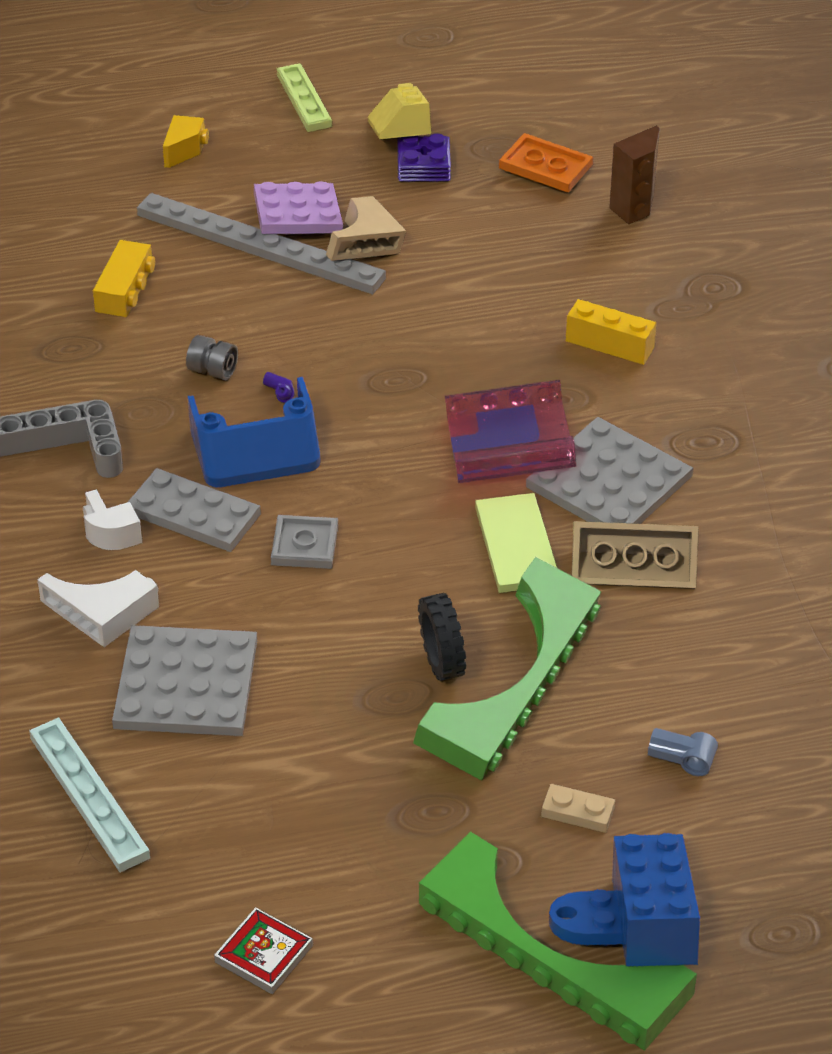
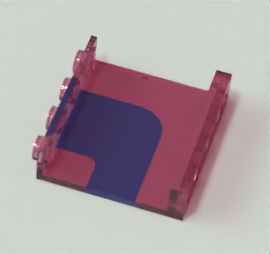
[444,380,577,483]

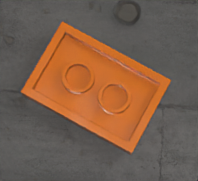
[499,133,593,193]

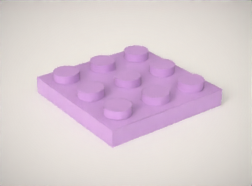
[254,181,343,234]

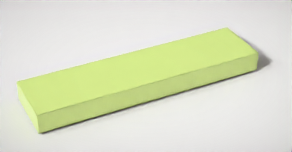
[277,63,332,132]

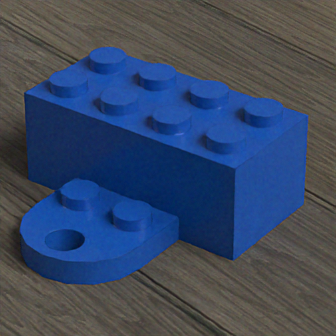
[549,833,700,966]

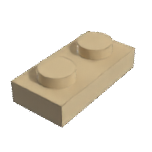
[541,784,615,833]

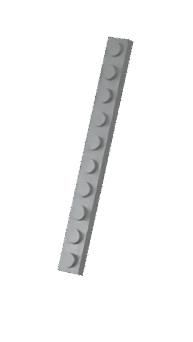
[137,193,386,295]

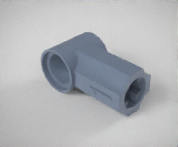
[648,728,718,776]

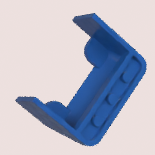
[188,377,321,487]

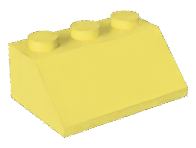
[368,83,431,139]

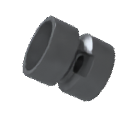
[186,335,238,380]

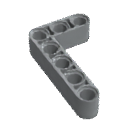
[0,400,123,478]

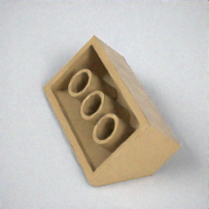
[572,521,698,588]

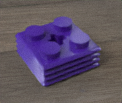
[397,133,451,182]

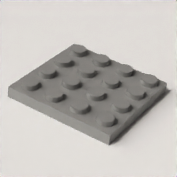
[526,417,693,524]
[112,625,257,736]

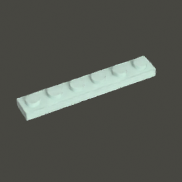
[29,717,150,872]

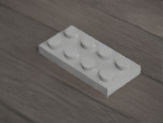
[128,468,261,552]

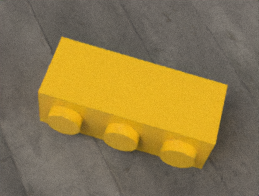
[93,240,155,317]
[566,299,657,365]

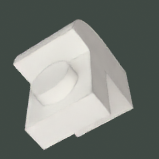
[83,489,142,550]

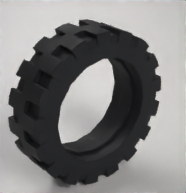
[418,593,466,681]

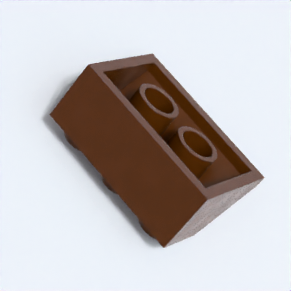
[609,125,660,224]

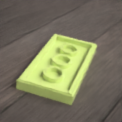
[475,493,557,593]

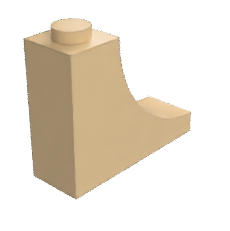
[326,196,406,261]

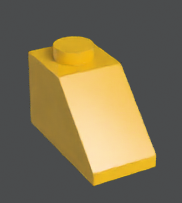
[163,115,209,168]

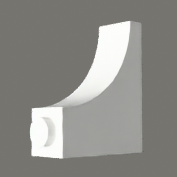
[38,570,159,647]

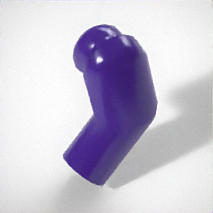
[263,372,295,403]

